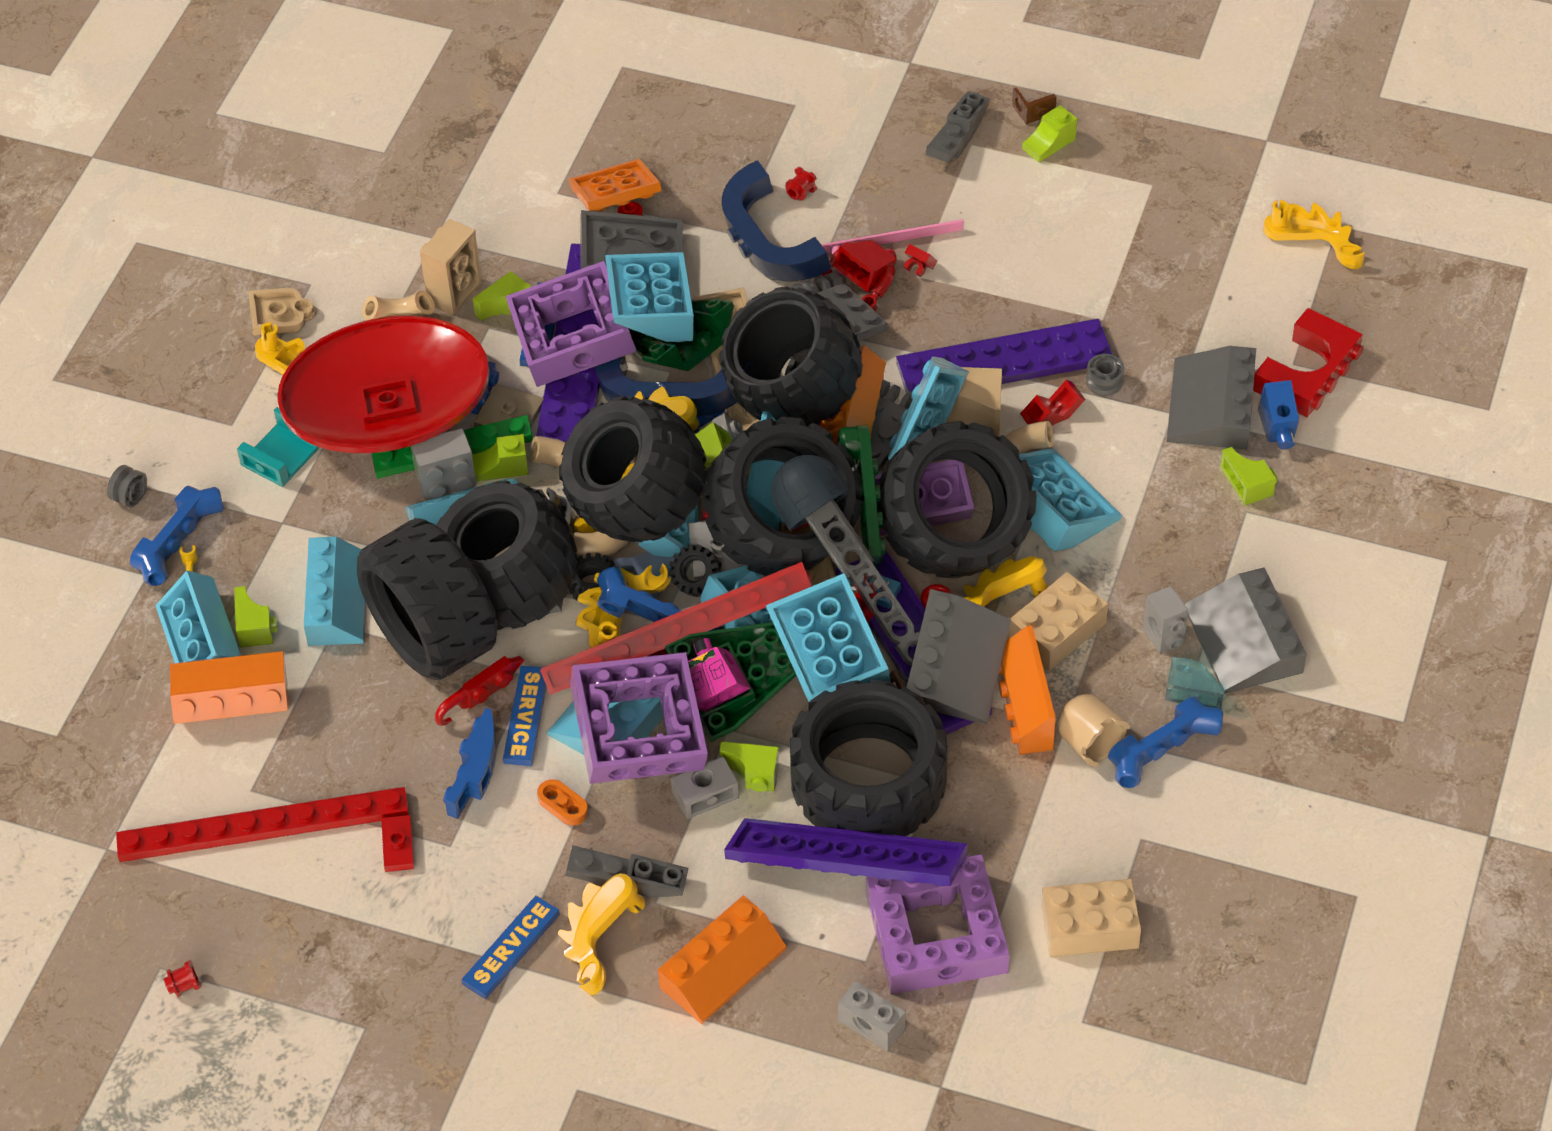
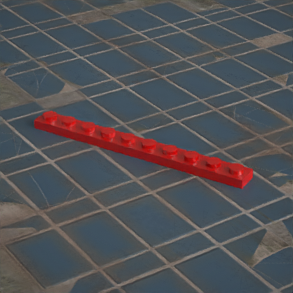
[540,562,812,695]
[116,787,409,862]

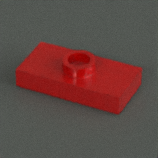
[381,815,414,872]

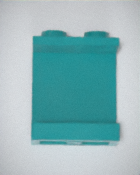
[237,407,320,488]

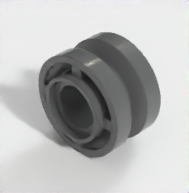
[1086,354,1124,396]
[107,465,147,508]

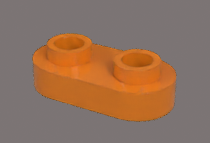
[537,779,588,826]

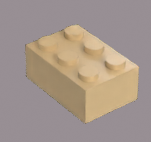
[420,219,482,316]
[1008,572,1108,671]
[1041,879,1141,957]

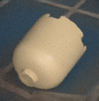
[1057,694,1130,767]

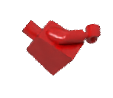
[822,240,897,312]

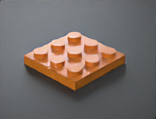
[569,159,662,212]

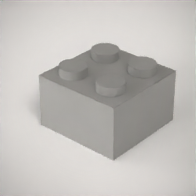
[411,428,477,500]

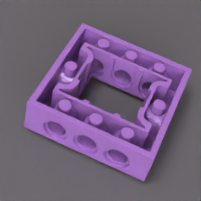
[506,261,636,387]
[570,652,708,784]
[866,854,1009,995]

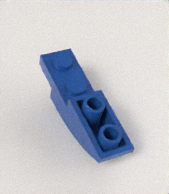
[443,708,496,819]

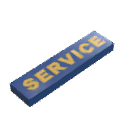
[503,666,547,766]
[461,895,560,999]

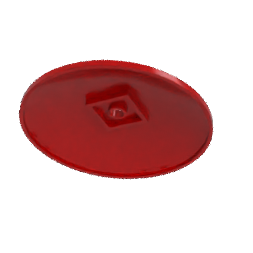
[277,316,489,453]

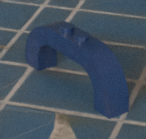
[722,160,831,282]
[595,356,751,416]

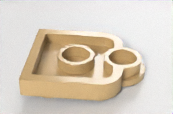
[248,288,316,336]

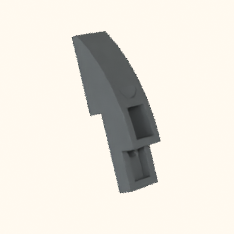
[926,91,990,162]
[565,845,689,897]

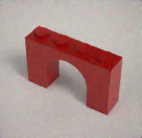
[1253,307,1364,418]

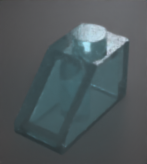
[1165,657,1225,710]

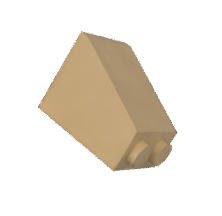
[946,367,1002,437]

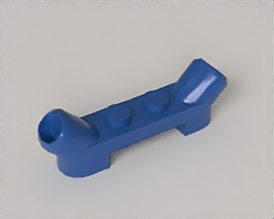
[130,485,224,586]
[597,567,719,632]
[1108,697,1223,788]

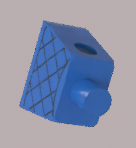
[1258,380,1299,450]

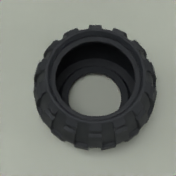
[719,286,863,426]
[559,396,707,543]
[437,481,578,630]

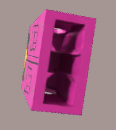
[688,638,750,712]

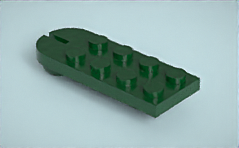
[838,425,885,569]

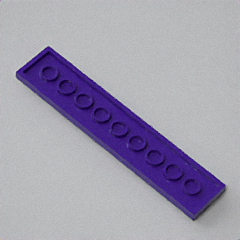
[536,243,600,442]

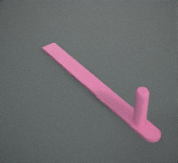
[821,219,964,276]

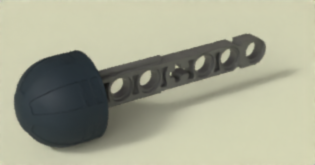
[772,455,920,666]

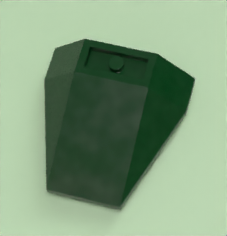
[628,298,734,372]
[665,622,797,742]

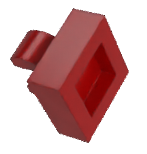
[904,244,938,277]

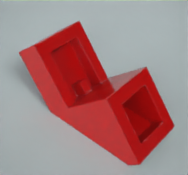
[1020,380,1086,426]

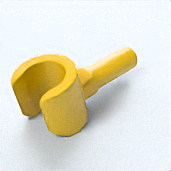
[179,545,198,572]

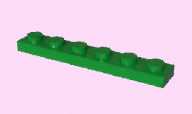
[371,415,533,479]

